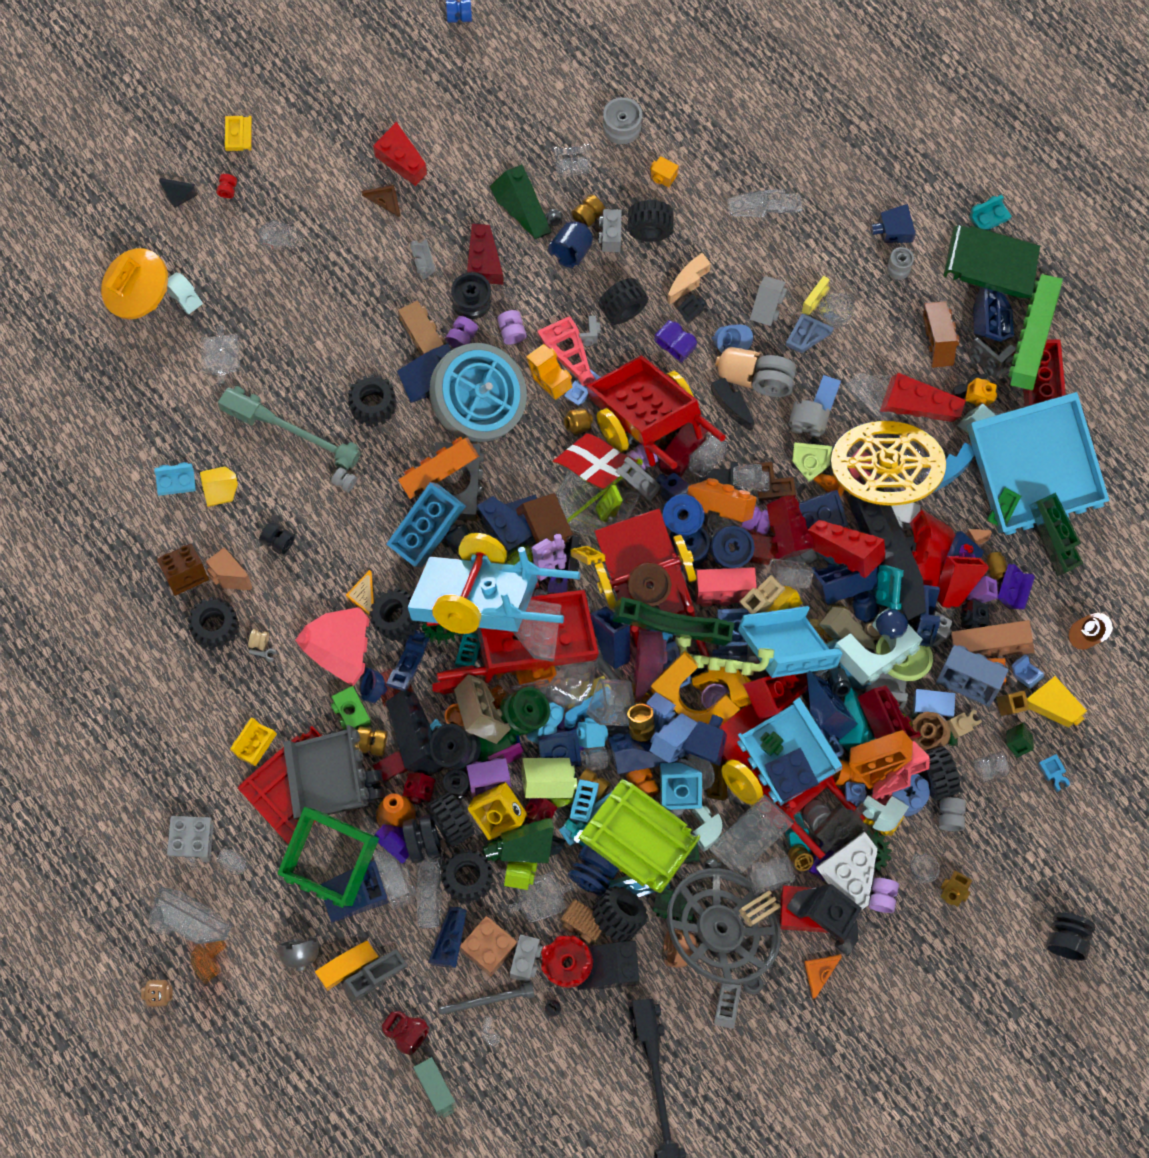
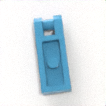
[564,687,611,730]

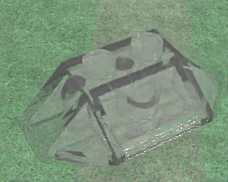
[154,886,231,944]

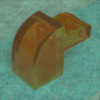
[191,937,227,985]

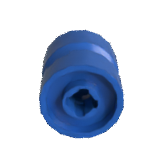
[446,0,472,23]

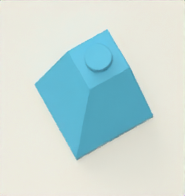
[660,762,702,810]

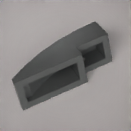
[342,949,408,1003]

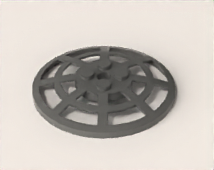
[667,868,781,985]

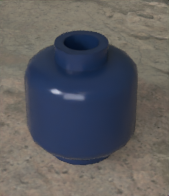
[852,592,879,622]

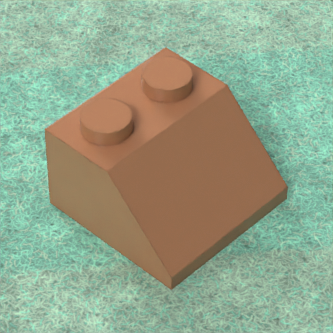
[206,547,252,590]

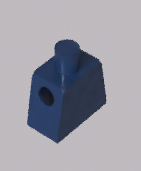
[870,204,916,243]
[656,473,690,518]
[682,715,727,766]

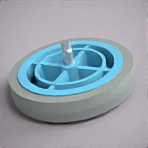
[430,343,527,442]

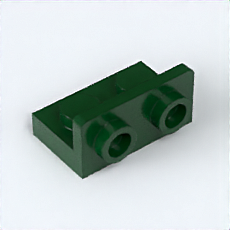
[653,889,694,922]

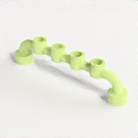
[675,637,774,675]

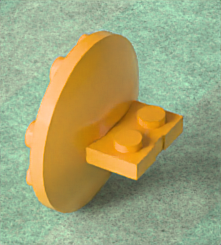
[101,248,168,319]

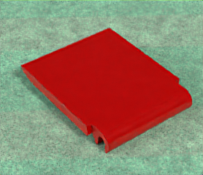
[237,726,321,845]

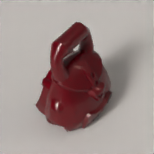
[382,1011,429,1055]

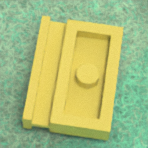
[801,276,830,316]

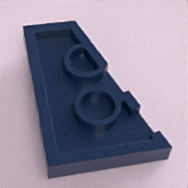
[428,906,467,968]

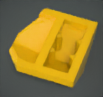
[200,466,238,507]

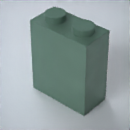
[413,1057,456,1118]

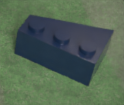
[477,496,536,558]
[810,564,878,605]

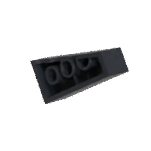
[386,691,444,776]

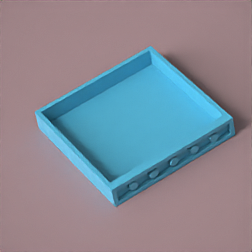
[966,392,1110,536]

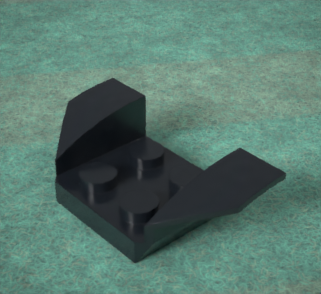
[786,884,862,956]

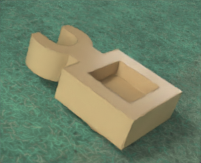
[947,710,982,739]

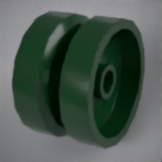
[499,687,550,736]

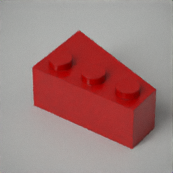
[373,121,427,186]

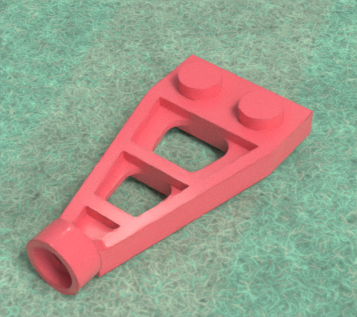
[537,316,595,386]

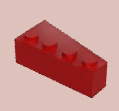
[808,520,886,578]

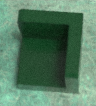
[1006,723,1034,758]

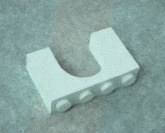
[834,608,923,686]

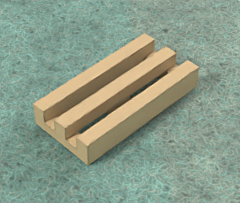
[739,890,781,927]

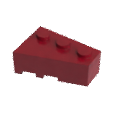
[467,224,504,285]
[658,423,708,478]

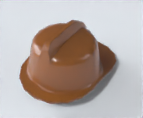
[1068,613,1112,650]

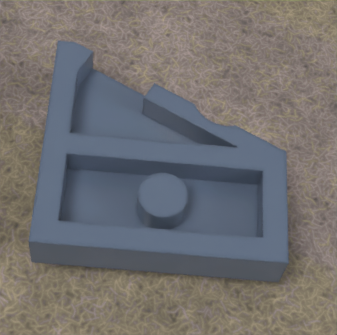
[785,313,834,353]

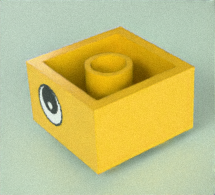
[468,782,527,840]

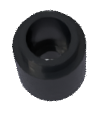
[827,668,851,697]

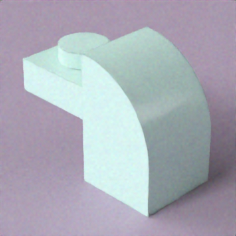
[167,272,203,314]
[858,796,909,831]
[692,806,722,852]

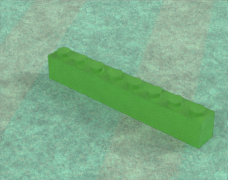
[1009,274,1063,390]

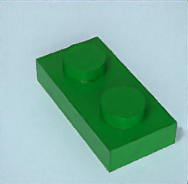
[986,487,1021,526]

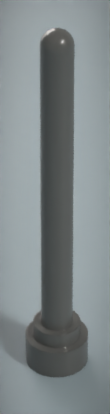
[438,981,535,1015]

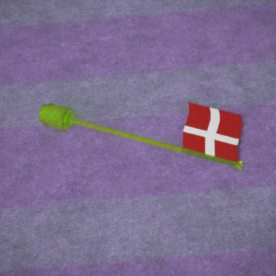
[505,433,643,565]

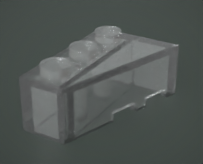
[373,847,418,911]

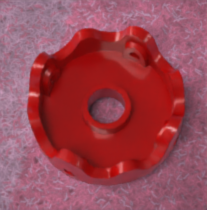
[541,935,593,988]

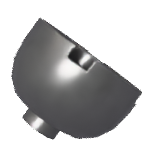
[277,937,319,971]

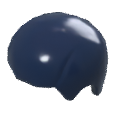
[876,609,908,639]

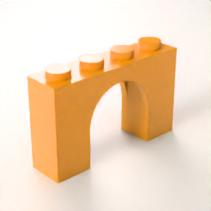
[651,650,740,727]

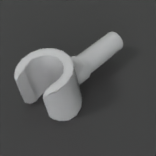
[249,648,276,662]

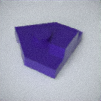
[374,824,409,864]

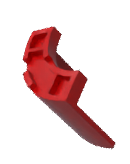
[909,509,955,587]

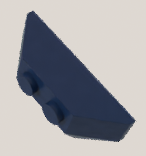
[973,287,1014,342]

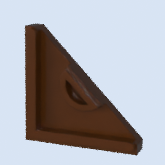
[361,185,401,217]

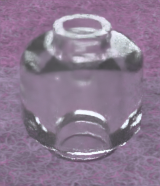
[581,746,611,771]

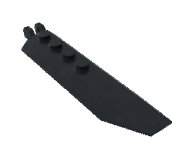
[847,475,926,620]

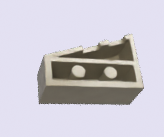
[454,674,511,744]

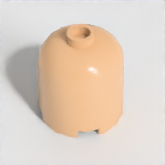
[715,347,762,389]

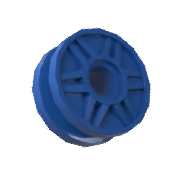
[663,494,704,536]

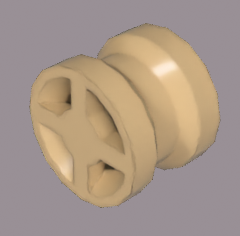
[248,629,269,651]

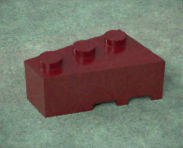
[766,495,815,560]
[858,685,922,741]

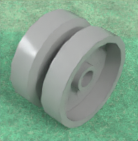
[603,98,642,144]
[752,355,796,397]

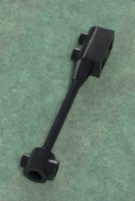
[628,999,686,1158]

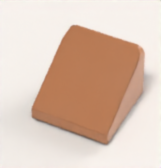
[966,529,992,545]

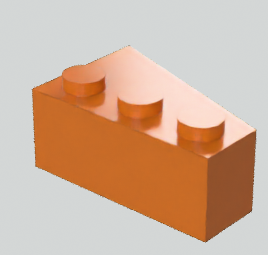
[849,730,913,790]

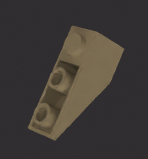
[819,607,876,650]

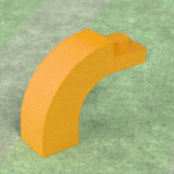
[692,665,752,707]

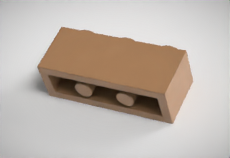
[398,300,446,356]

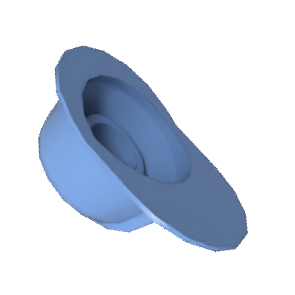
[711,324,753,353]

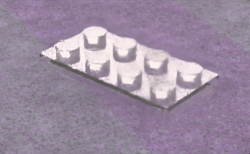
[709,794,794,874]

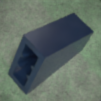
[591,606,630,669]

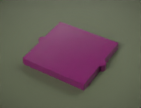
[488,743,523,764]

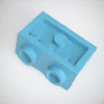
[154,462,196,496]

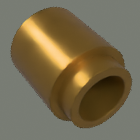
[986,552,1007,582]

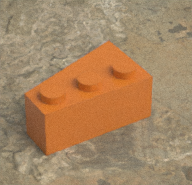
[687,478,757,522]

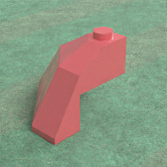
[295,607,370,686]
[872,741,930,806]

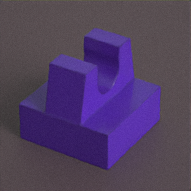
[547,577,568,593]

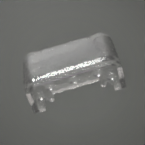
[556,470,641,539]

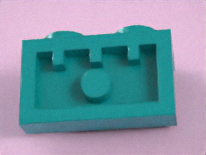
[969,195,1012,231]

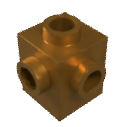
[940,870,972,907]

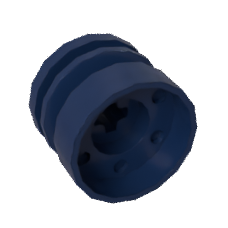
[568,845,619,896]

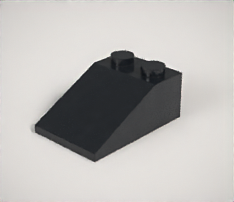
[578,941,640,990]

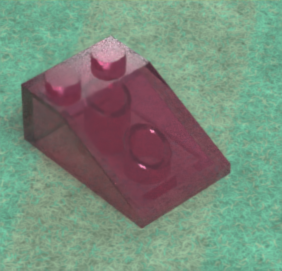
[634,631,667,701]

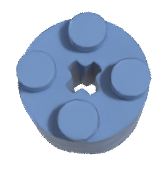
[892,774,930,816]

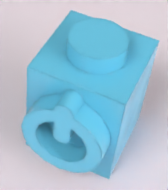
[576,718,608,748]

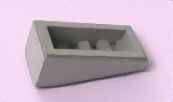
[714,983,741,1029]

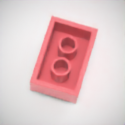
[695,567,757,607]

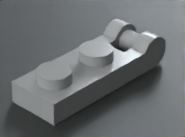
[615,457,660,501]

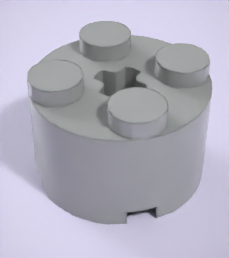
[788,400,830,439]

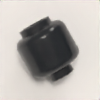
[445,523,470,552]

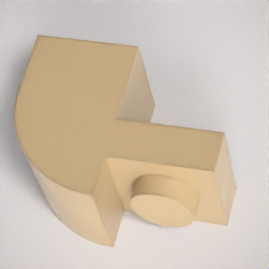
[740,575,785,614]

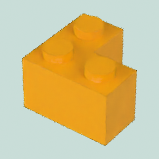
[526,344,573,400]

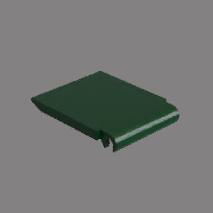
[943,225,1041,298]

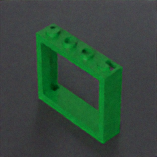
[277,807,379,908]

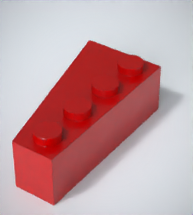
[880,373,966,422]
[743,672,808,719]

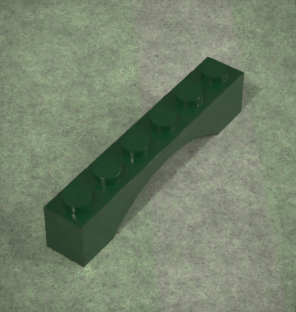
[613,597,734,646]

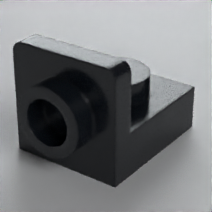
[676,294,709,323]

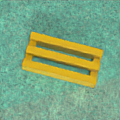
[571,546,605,565]

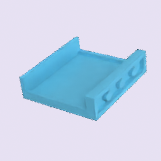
[738,606,843,678]
[737,698,842,806]

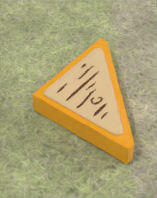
[346,570,374,618]

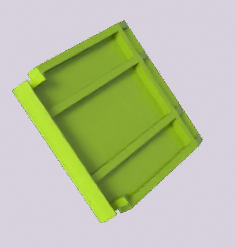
[578,779,700,893]

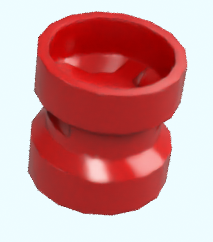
[216,174,237,199]

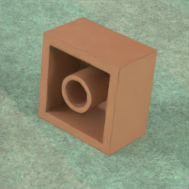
[460,916,517,977]

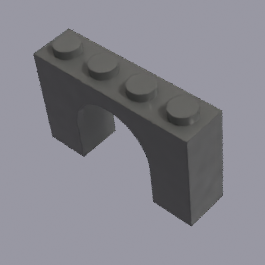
[434,442,484,521]

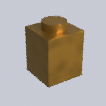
[996,691,1029,716]

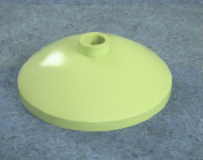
[876,637,933,681]

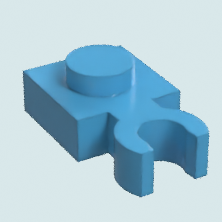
[1038,754,1070,792]

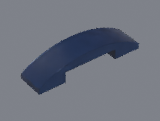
[386,630,430,692]

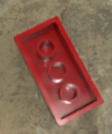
[1023,339,1066,407]

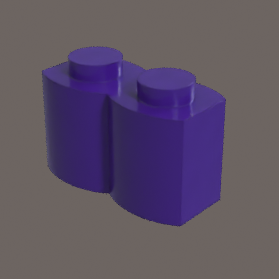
[654,320,697,363]

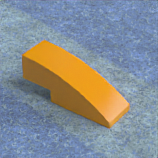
[315,941,379,991]

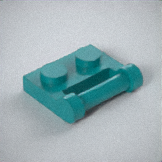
[876,565,904,610]

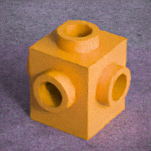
[965,378,997,407]

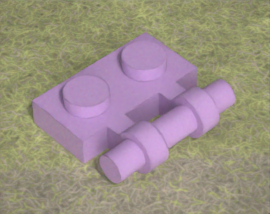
[532,534,567,580]

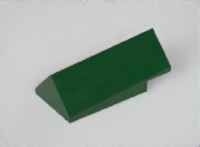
[1029,492,1084,576]

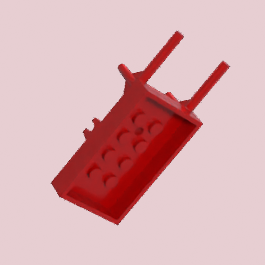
[426,590,599,683]

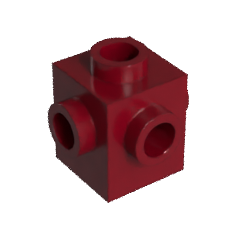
[402,773,435,805]
[525,798,557,824]

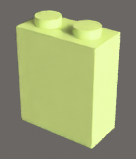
[521,758,577,798]

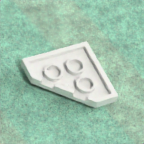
[816,832,877,909]

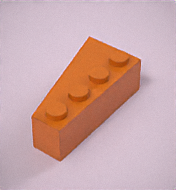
[398,437,480,499]

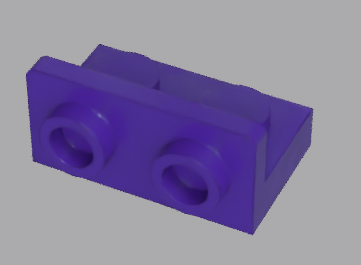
[998,564,1035,609]

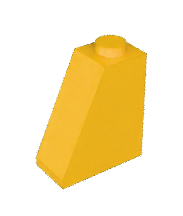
[1027,676,1087,728]

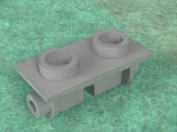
[410,239,436,280]

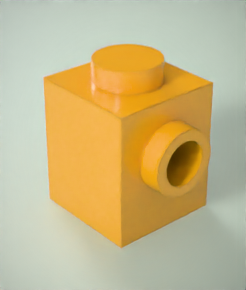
[650,156,679,188]

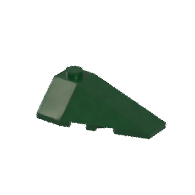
[489,165,551,239]

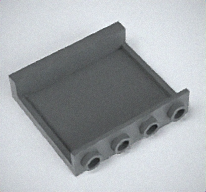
[283,725,369,821]

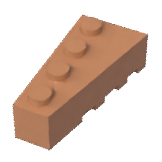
[952,620,1035,657]

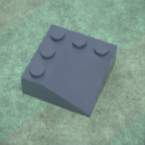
[936,645,1009,707]

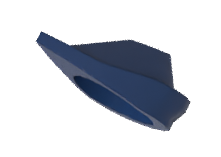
[360,667,387,703]

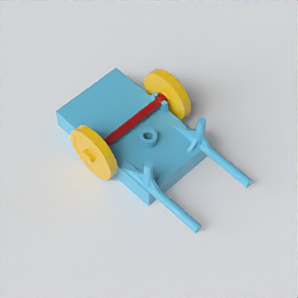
[408,533,581,634]

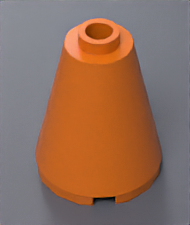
[376,793,416,828]

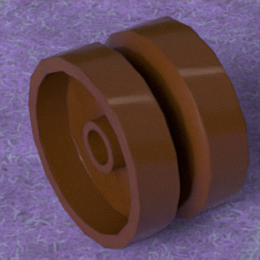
[627,562,672,606]

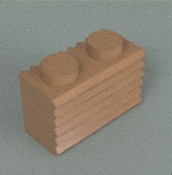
[561,899,603,944]

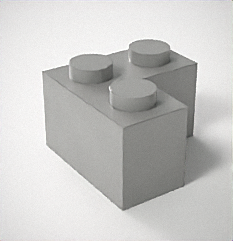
[750,276,787,326]

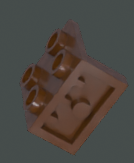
[157,543,209,596]

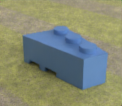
[649,713,698,763]

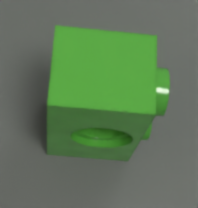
[331,686,371,730]

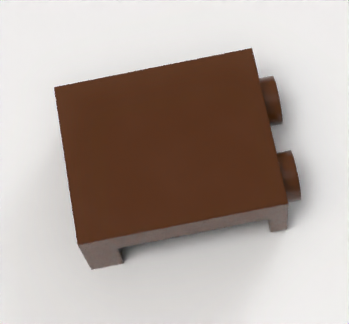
[515,493,573,544]

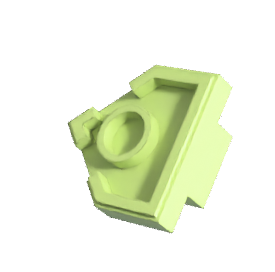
[792,442,832,482]

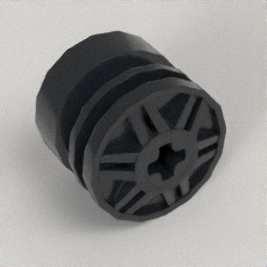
[1045,912,1096,961]

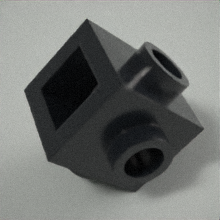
[961,600,989,629]

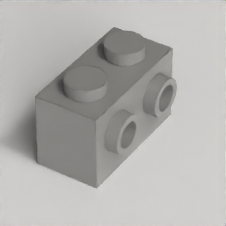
[599,209,622,252]
[510,934,543,982]

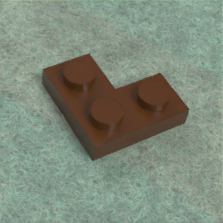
[753,462,796,501]

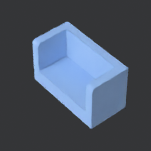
[912,689,955,720]

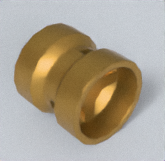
[788,844,813,871]

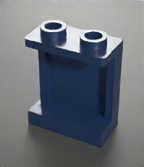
[913,585,940,647]

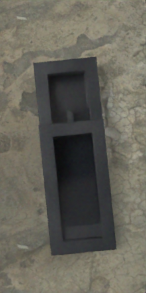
[711,378,755,431]

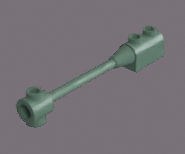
[218,386,361,471]

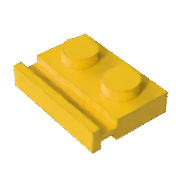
[225,116,252,151]

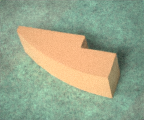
[667,253,711,305]

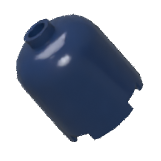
[548,221,593,268]

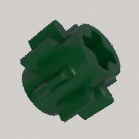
[760,731,784,756]

